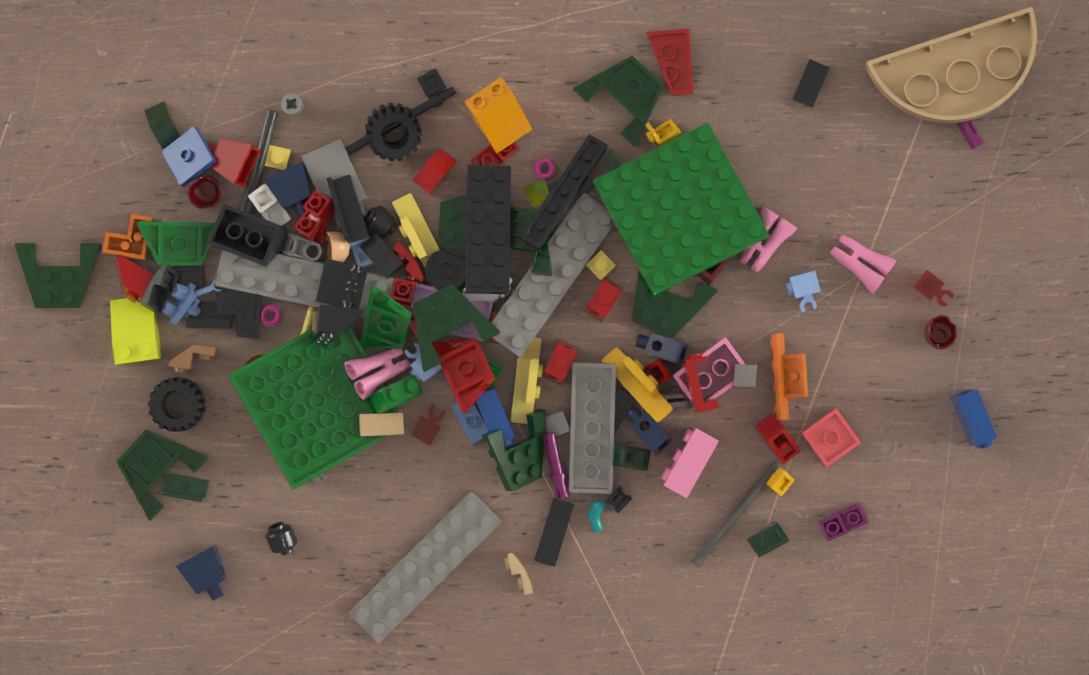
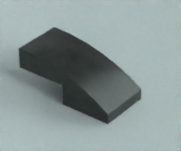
[141,264,180,313]

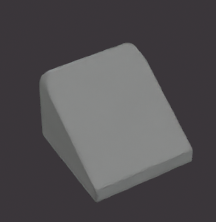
[733,364,757,387]
[545,411,571,437]

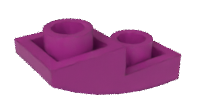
[819,502,869,541]

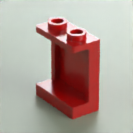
[683,353,719,413]

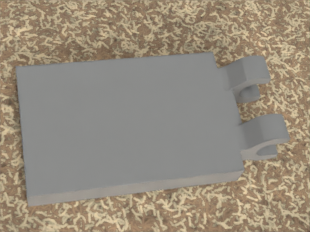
[301,139,368,227]

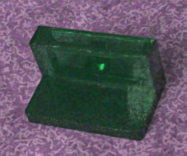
[159,472,209,502]

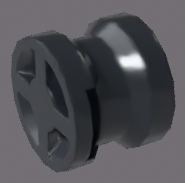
[605,486,632,513]

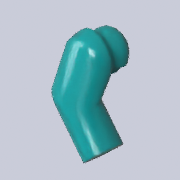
[587,500,607,533]

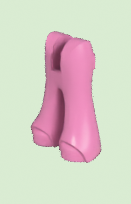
[739,206,797,273]
[830,235,897,295]
[344,348,411,400]

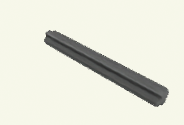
[240,110,278,214]

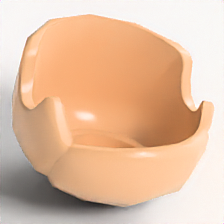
[326,232,350,262]

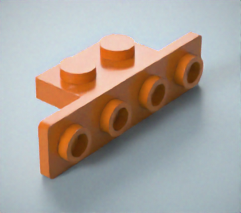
[770,333,808,421]

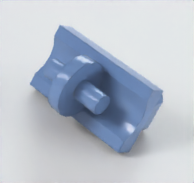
[162,283,201,325]

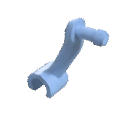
[194,279,224,298]

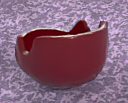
[188,175,222,209]
[924,315,957,350]

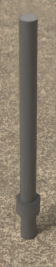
[691,462,781,567]

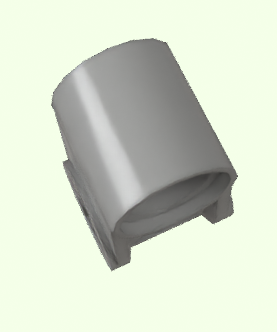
[281,233,325,262]

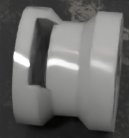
[281,93,304,116]

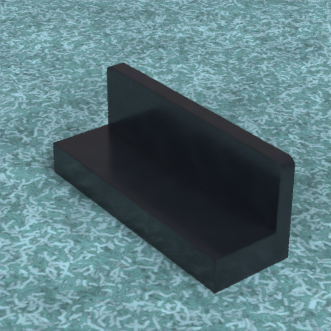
[326,174,370,244]

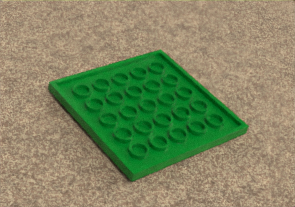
[592,122,770,297]
[228,327,406,490]

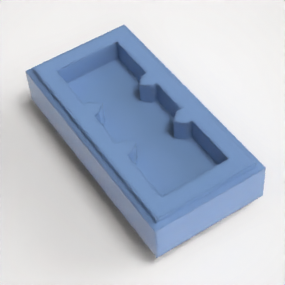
[451,403,489,444]

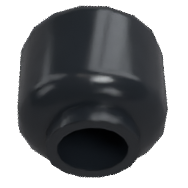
[364,205,398,238]
[265,521,297,556]

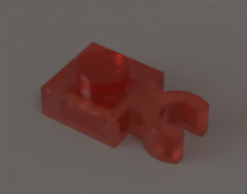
[913,270,954,307]
[411,405,445,446]

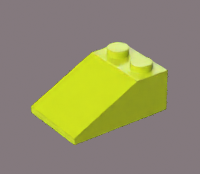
[110,298,162,365]

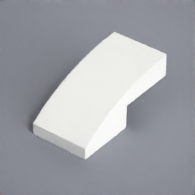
[248,183,292,226]

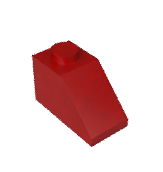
[413,148,457,195]
[116,254,154,304]
[755,413,800,465]

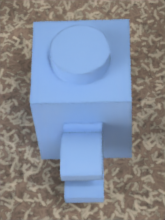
[786,271,821,312]
[404,342,442,382]

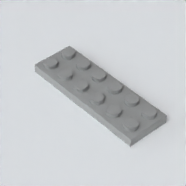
[569,362,616,494]

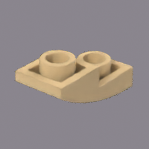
[504,551,533,595]

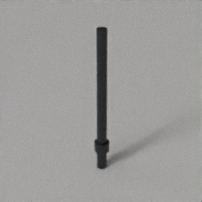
[345,86,457,155]

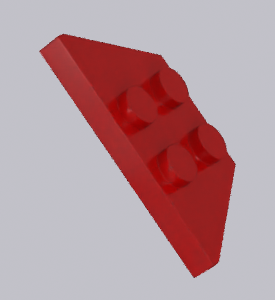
[432,339,495,414]

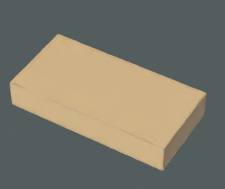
[359,413,404,437]

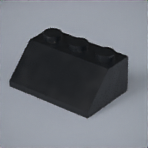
[207,204,289,267]
[310,305,364,345]

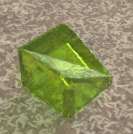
[524,179,550,208]

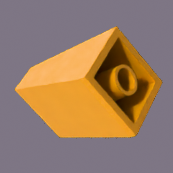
[464,77,533,153]

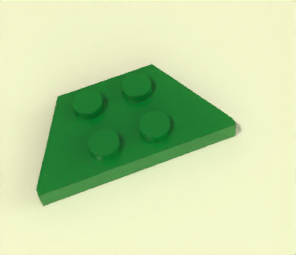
[137,221,215,266]
[360,285,412,350]

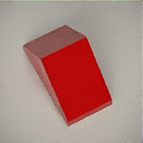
[642,359,672,386]

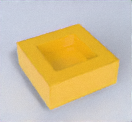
[766,467,795,497]

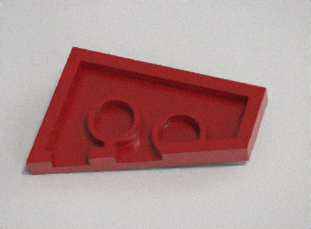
[646,28,694,96]

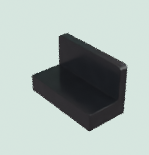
[186,302,233,329]

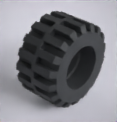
[365,102,422,162]
[148,377,206,432]

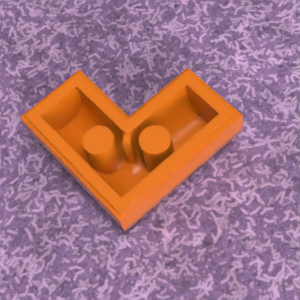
[102,214,153,260]

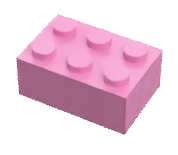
[671,337,746,404]
[661,427,719,498]

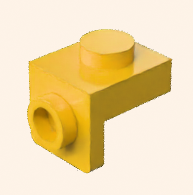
[645,118,682,147]

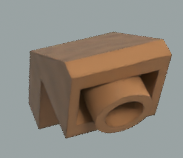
[168,344,218,373]

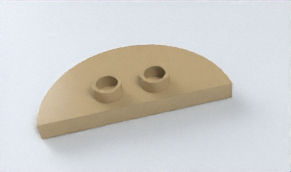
[865,7,1037,123]

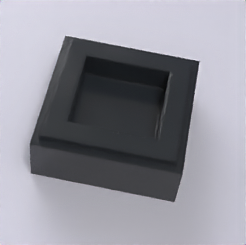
[417,68,446,98]

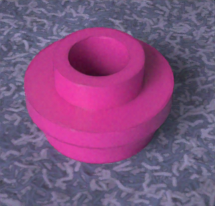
[534,158,555,180]
[260,305,282,327]

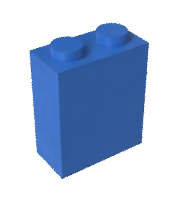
[476,389,515,446]
[950,389,997,449]

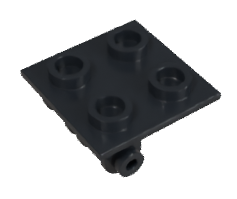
[316,259,368,309]

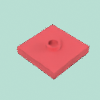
[800,407,861,468]

